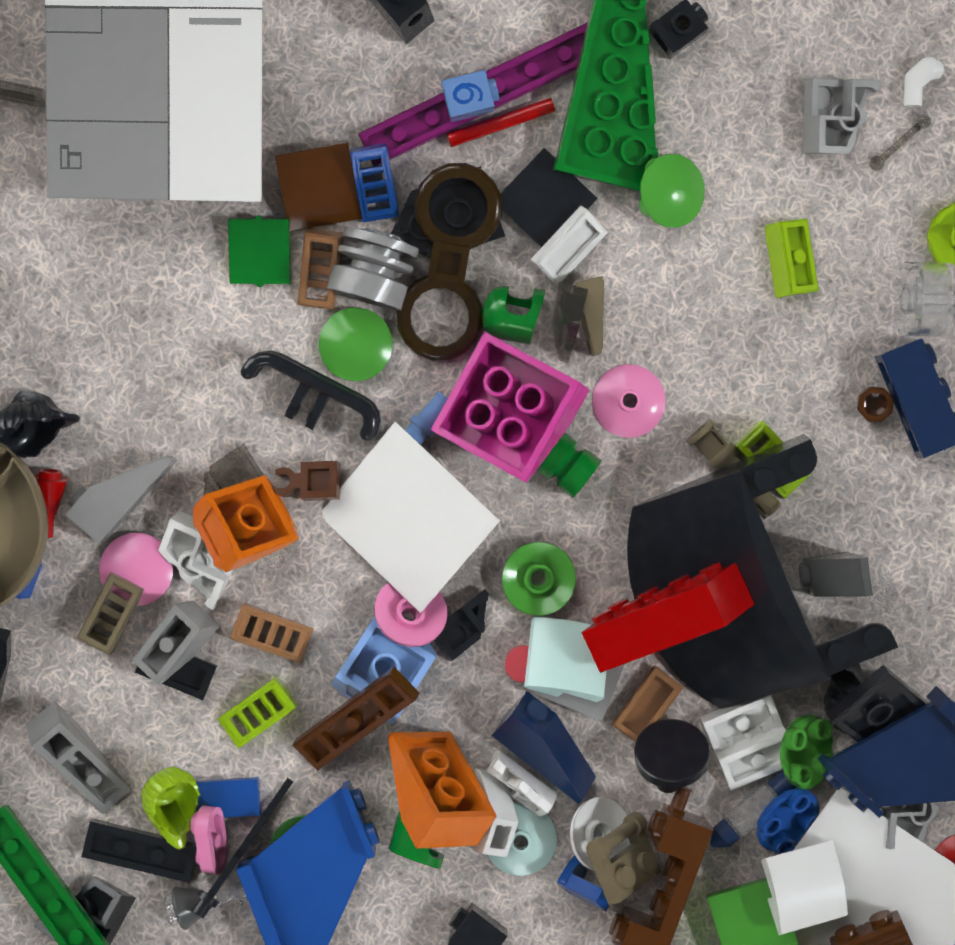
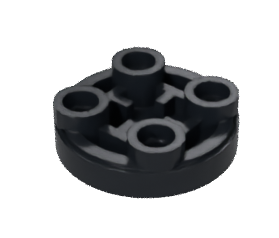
[634,719,709,793]

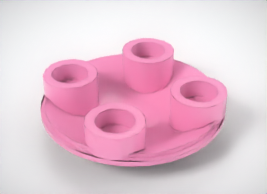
[99,533,174,606]

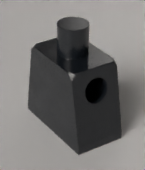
[370,0,435,45]

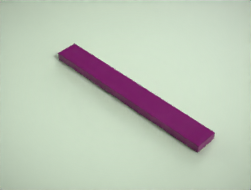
[358,22,588,166]

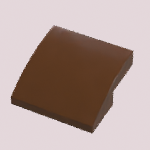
[275,143,362,232]

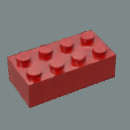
[581,562,755,673]

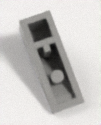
[65,456,177,544]
[26,701,132,814]

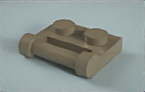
[586,811,661,905]

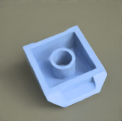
[331,616,437,724]

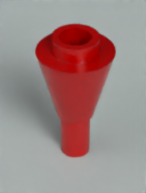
[34,468,69,538]

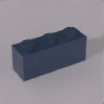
[875,338,955,458]

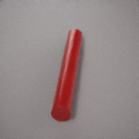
[447,98,556,148]

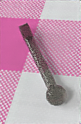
[869,114,931,171]

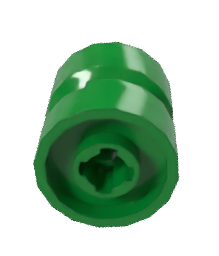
[536,433,602,498]

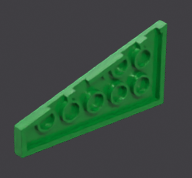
[553,0,658,192]

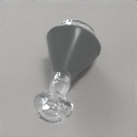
[164,877,248,930]

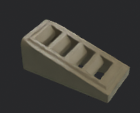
[573,276,604,357]
[77,572,144,655]

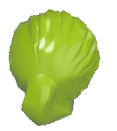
[141,766,200,850]

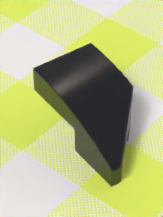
[434,589,489,661]

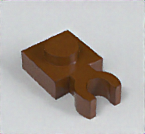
[275,461,340,501]

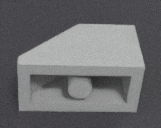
[132,601,220,685]

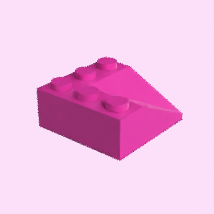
[431,332,590,483]

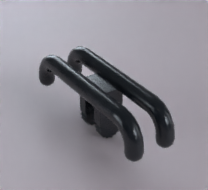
[240,350,381,441]

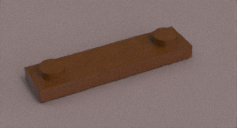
[292,667,420,771]

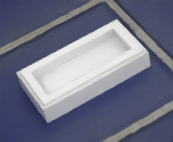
[530,206,608,286]

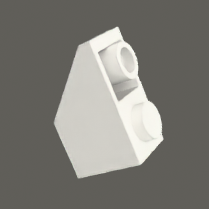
[468,768,519,857]

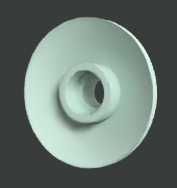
[488,803,557,876]

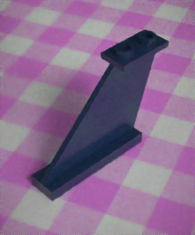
[818,686,955,818]

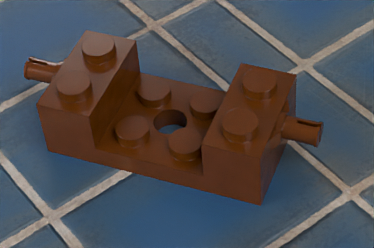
[609,787,713,945]

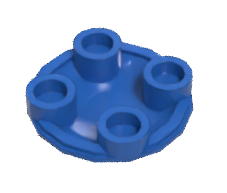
[756,788,820,855]

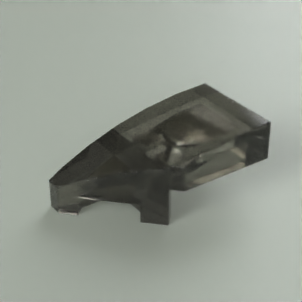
[203,444,264,495]

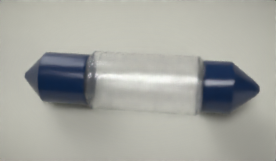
[710,770,798,848]

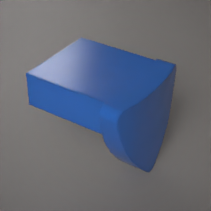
[557,855,610,912]

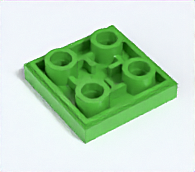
[706,877,799,945]

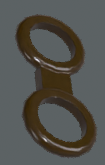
[396,163,502,361]

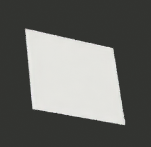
[322,421,500,613]

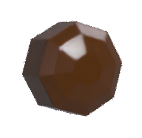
[857,386,894,422]

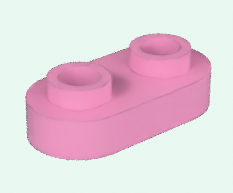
[190,805,229,875]

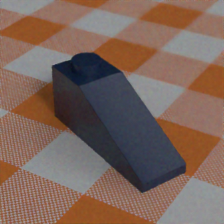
[491,691,596,804]

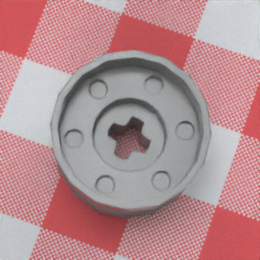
[327,227,419,311]

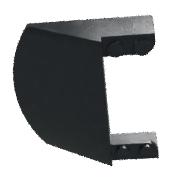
[627,434,898,708]

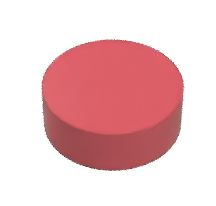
[505,645,529,683]

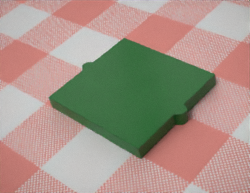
[228,215,291,287]

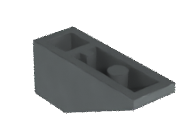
[799,552,873,597]

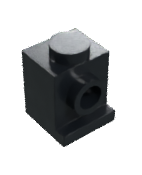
[648,0,709,60]

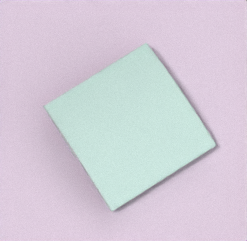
[524,617,606,702]

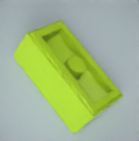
[764,219,819,298]

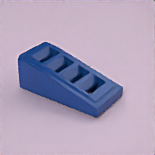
[350,143,399,223]

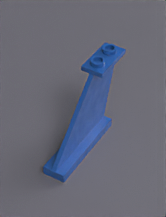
[236,780,380,945]

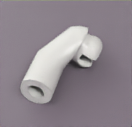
[903,57,944,108]

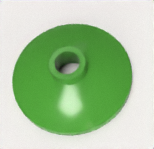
[502,542,576,616]

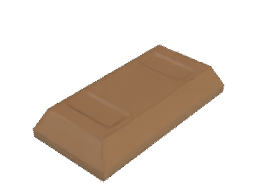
[611,665,684,742]

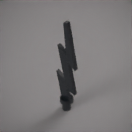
[191,778,294,919]

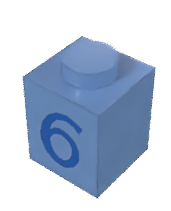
[442,70,500,122]

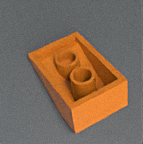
[388,732,497,849]

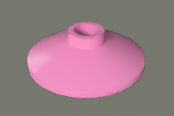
[592,364,666,438]
[374,582,447,647]

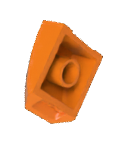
[193,475,299,572]

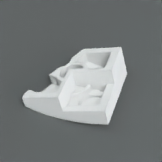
[158,511,233,610]
[487,750,557,817]

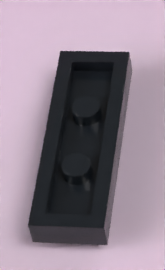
[81,819,197,883]

